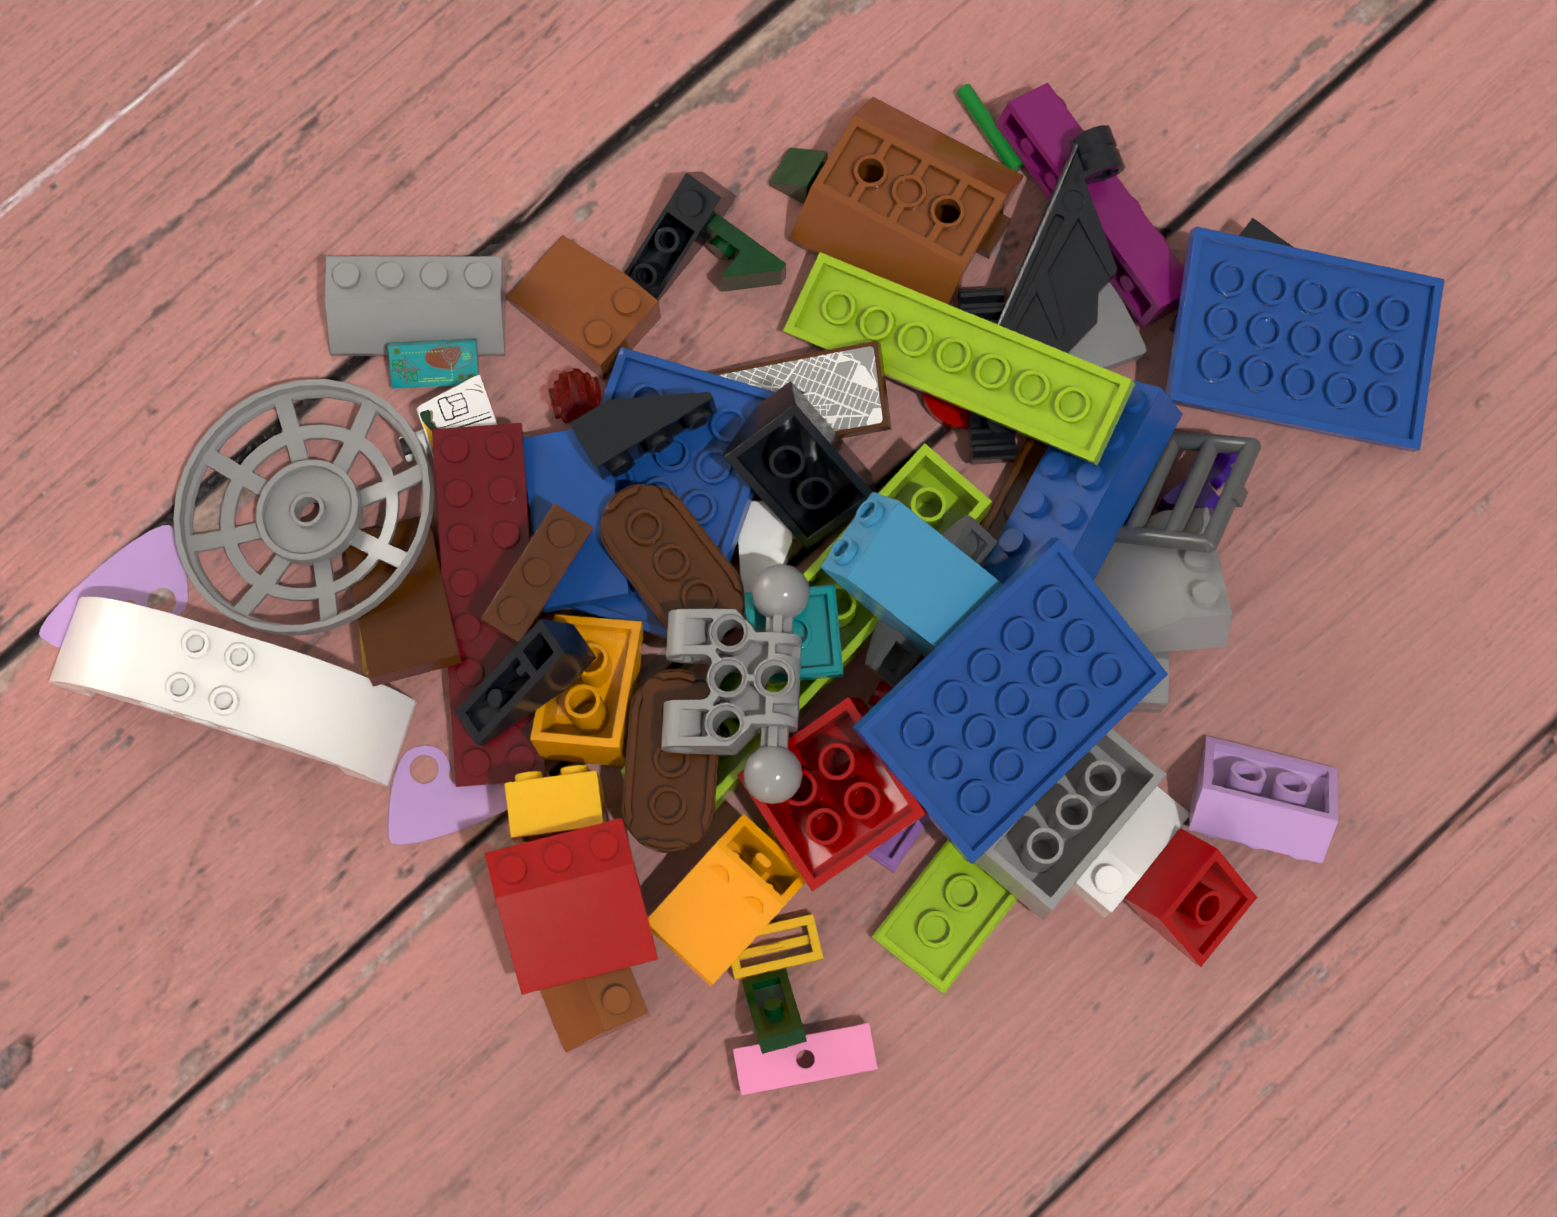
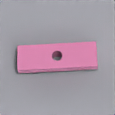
[733,1023,878,1096]

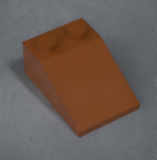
[506,235,661,381]

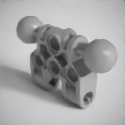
[661,563,810,804]

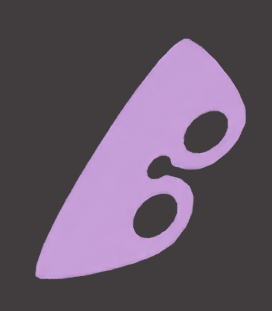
[39,525,188,649]
[388,745,550,845]

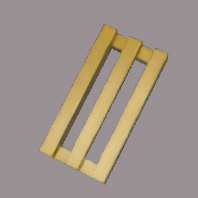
[731,914,824,980]

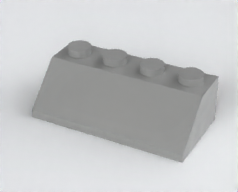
[325,256,507,356]

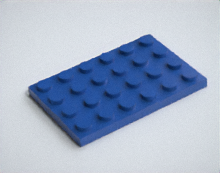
[1165,227,1444,452]
[570,347,775,639]
[852,537,1168,864]

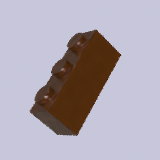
[481,503,593,645]

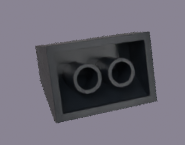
[723,381,876,549]

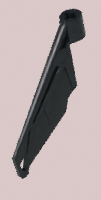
[985,125,1125,434]

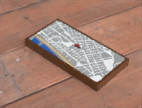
[710,341,892,439]

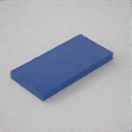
[524,429,632,612]

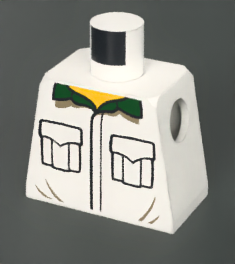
[399,375,497,462]

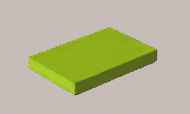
[871,840,1017,995]

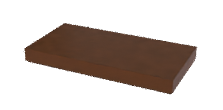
[345,516,462,687]

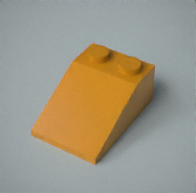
[530,614,643,767]

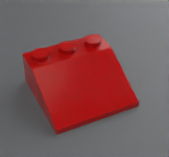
[737,697,927,891]
[485,818,658,995]

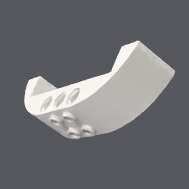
[48,596,417,787]

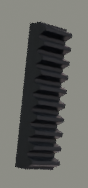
[957,287,1017,465]

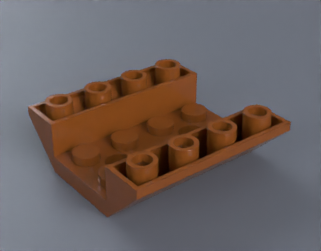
[790,97,1024,305]

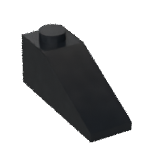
[455,619,597,746]

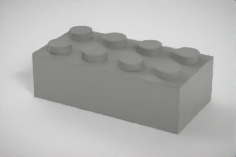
[975,729,1167,920]

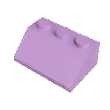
[1188,736,1338,863]

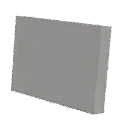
[1014,262,1149,370]

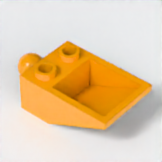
[648,814,806,987]

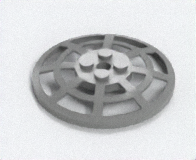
[173,379,434,636]

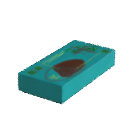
[388,338,480,389]

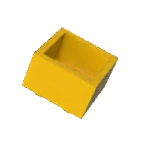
[505,765,608,845]

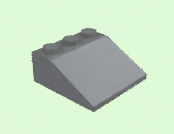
[1094,507,1232,653]

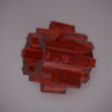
[548,368,603,424]

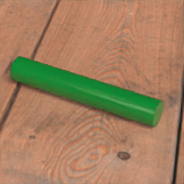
[956,84,1024,172]

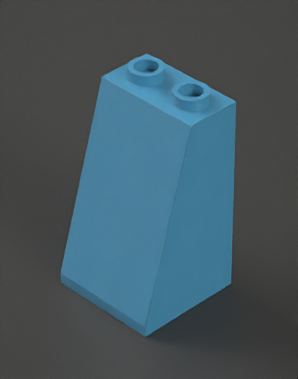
[820,492,1002,657]

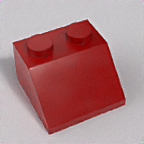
[1124,828,1257,967]

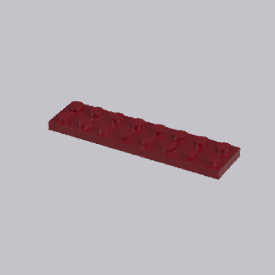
[432,423,547,787]

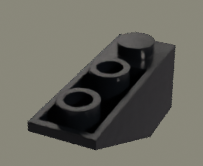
[624,171,736,301]
[569,392,717,480]

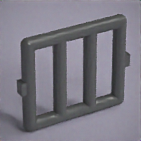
[1115,431,1261,553]

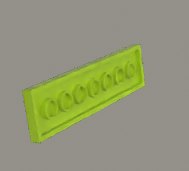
[783,252,1135,466]

